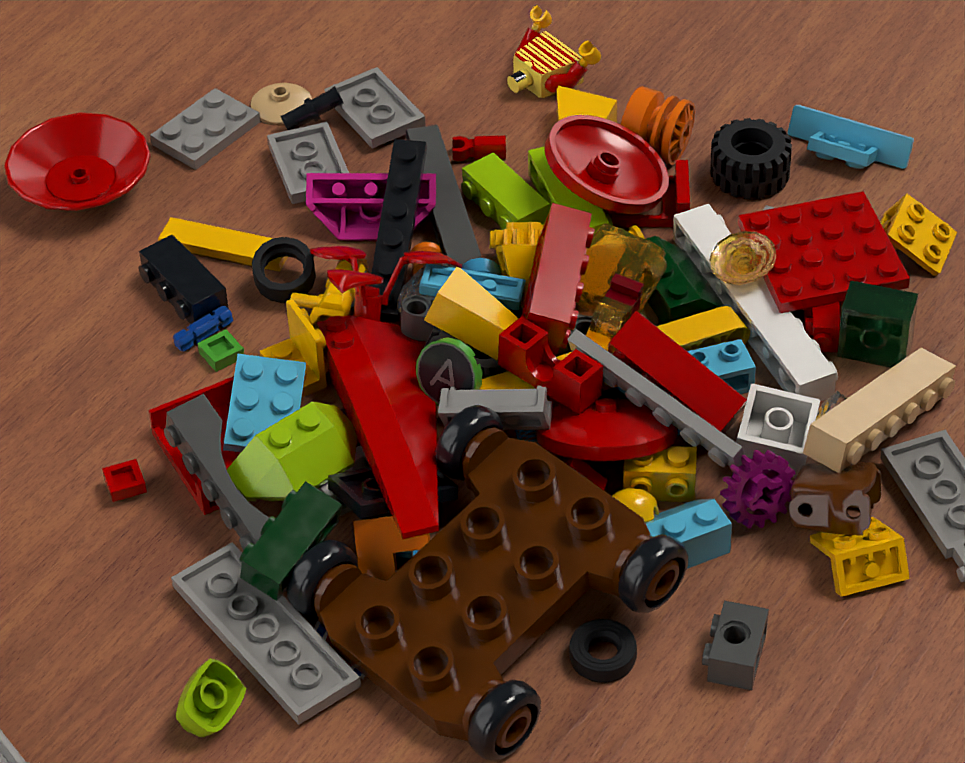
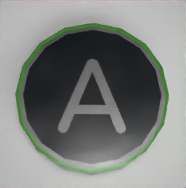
[416,337,482,406]

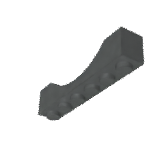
[164,394,287,592]

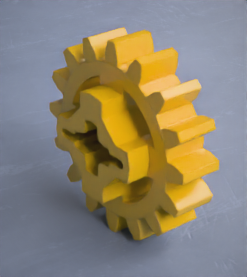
[489,222,543,250]

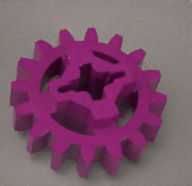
[720,450,796,528]

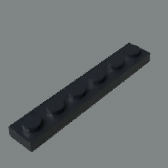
[369,139,427,321]

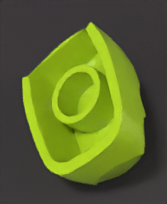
[176,659,247,737]

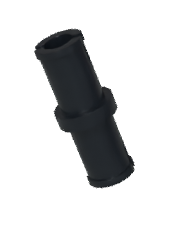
[280,86,344,130]

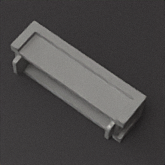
[438,386,553,430]

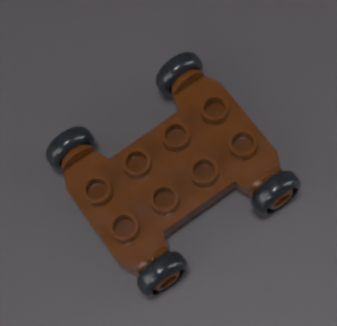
[287,405,688,760]

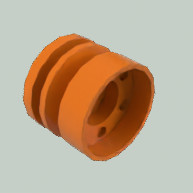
[621,86,695,165]

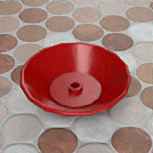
[4,113,151,211]

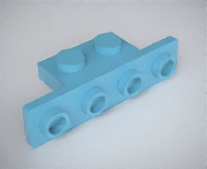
[788,105,914,169]

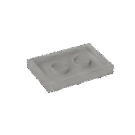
[324,67,426,148]
[150,88,261,170]
[267,122,349,204]

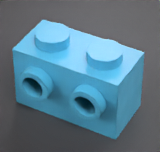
[687,339,756,394]

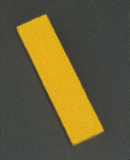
[158,217,288,272]

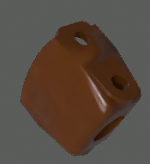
[789,462,881,536]

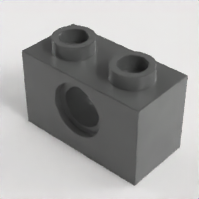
[702,600,769,690]

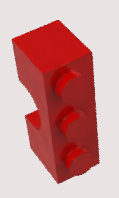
[498,317,604,414]

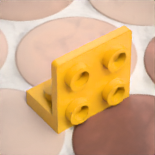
[880,193,957,276]
[259,299,329,397]
[810,517,910,597]

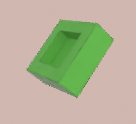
[197,329,244,372]

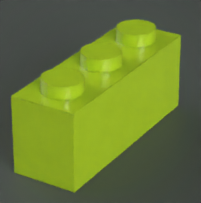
[461,153,550,230]

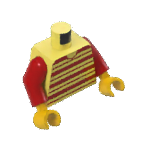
[507,6,601,98]

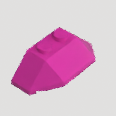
[306,173,436,241]

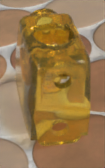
[576,224,667,314]

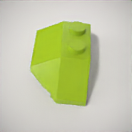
[227,402,357,501]

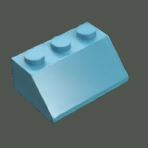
[645,499,732,569]

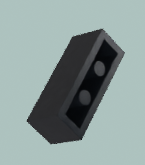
[139,234,229,324]

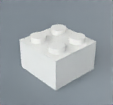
[736,383,820,478]

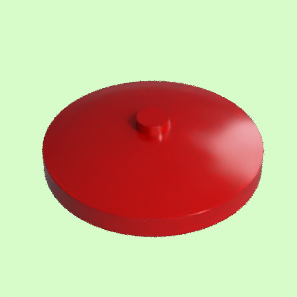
[544,115,669,214]
[536,398,678,461]

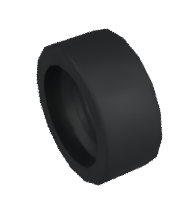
[252,237,316,303]

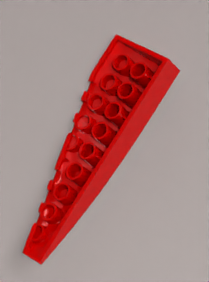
[316,315,439,540]

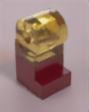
[590,273,644,339]

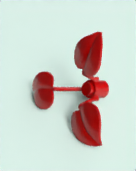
[310,246,462,321]

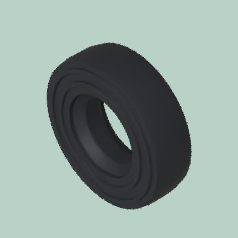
[569,619,637,683]

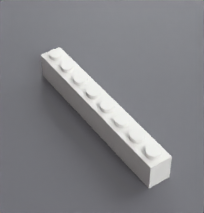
[673,204,838,401]

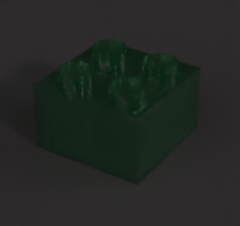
[837,280,919,368]

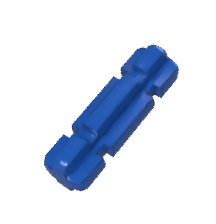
[173,306,233,352]

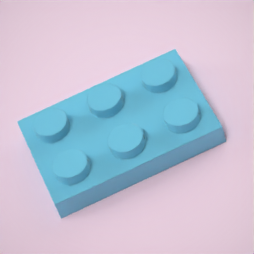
[223,354,306,452]

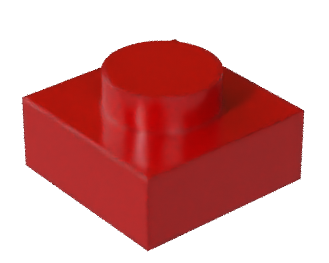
[102,459,147,502]

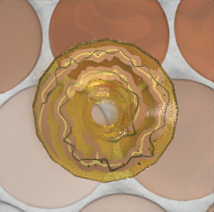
[709,231,777,285]

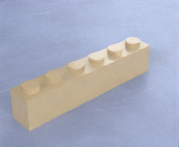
[803,348,956,473]

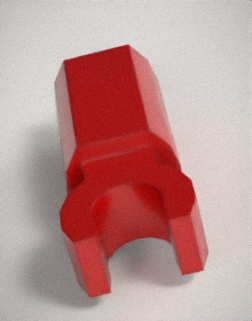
[452,135,506,161]

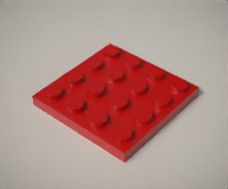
[738,191,910,313]

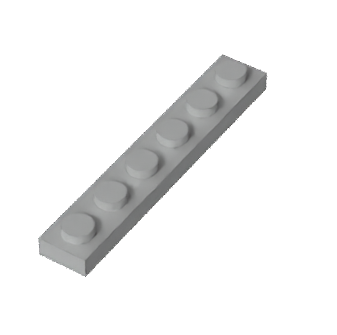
[567,329,744,467]

